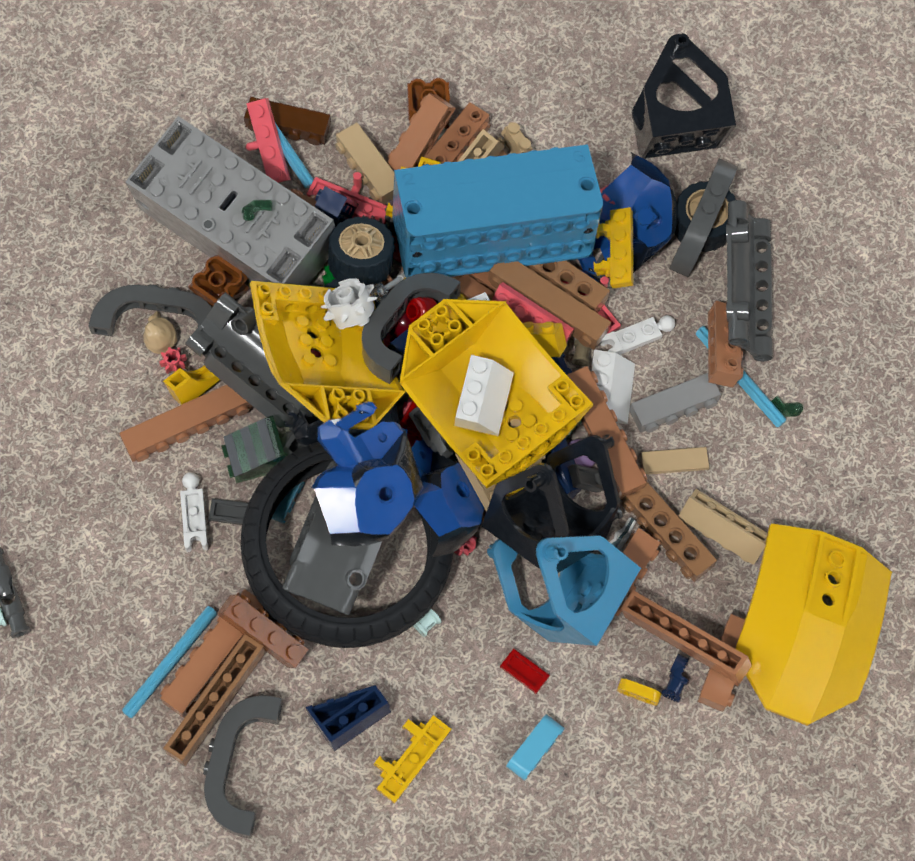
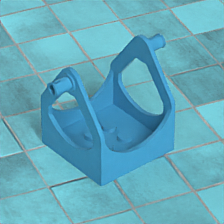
[487,536,641,646]

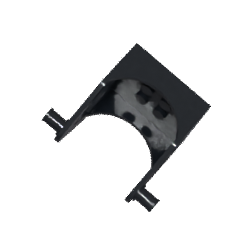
[632,33,736,159]
[482,434,620,573]

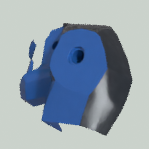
[578,152,678,282]
[311,401,424,546]
[402,428,484,558]

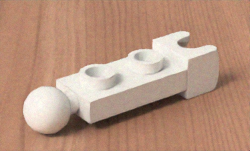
[600,315,675,355]
[180,472,208,552]

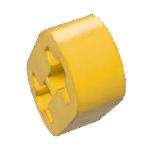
[617,679,661,706]

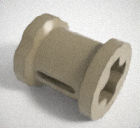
[571,339,591,367]

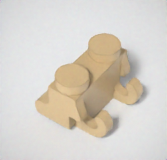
[496,122,533,154]

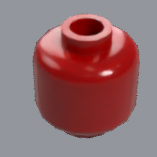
[406,297,437,323]

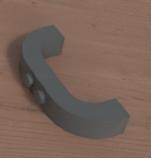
[669,158,738,277]
[362,273,461,384]
[89,284,212,337]
[203,696,283,839]

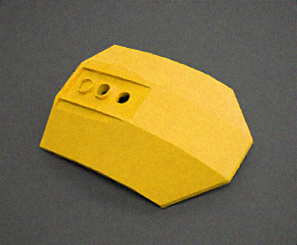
[250,281,406,430]
[400,299,593,488]
[735,523,892,726]

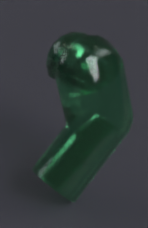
[241,200,272,221]
[771,396,803,417]

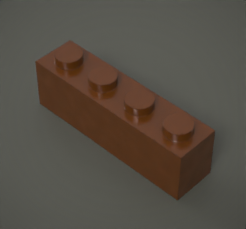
[244,96,331,145]

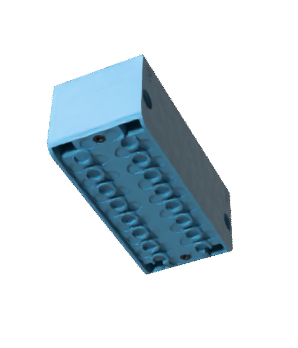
[392,144,603,278]

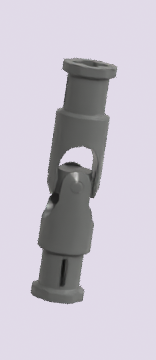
[0,548,31,638]

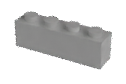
[629,373,721,433]

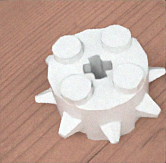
[321,278,377,329]

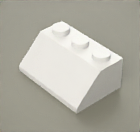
[591,350,635,424]
[454,355,514,436]

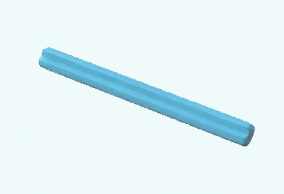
[696,326,786,427]
[122,606,217,718]

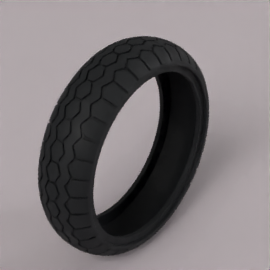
[241,442,453,648]

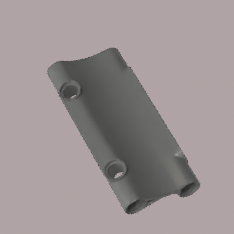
[726,200,773,362]
[185,292,310,432]
[282,460,382,615]

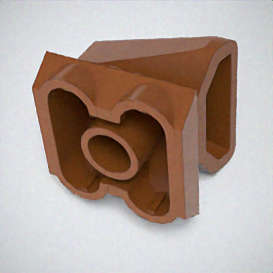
[407,78,451,129]
[188,255,250,307]

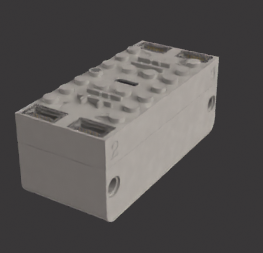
[126,116,335,286]

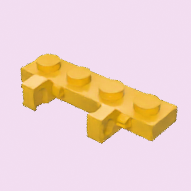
[594,207,634,289]
[374,715,452,804]

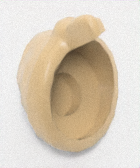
[143,311,177,354]

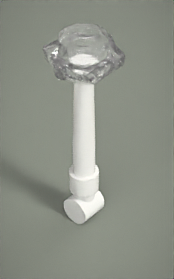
[370,272,405,302]

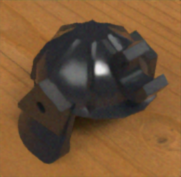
[284,409,324,446]

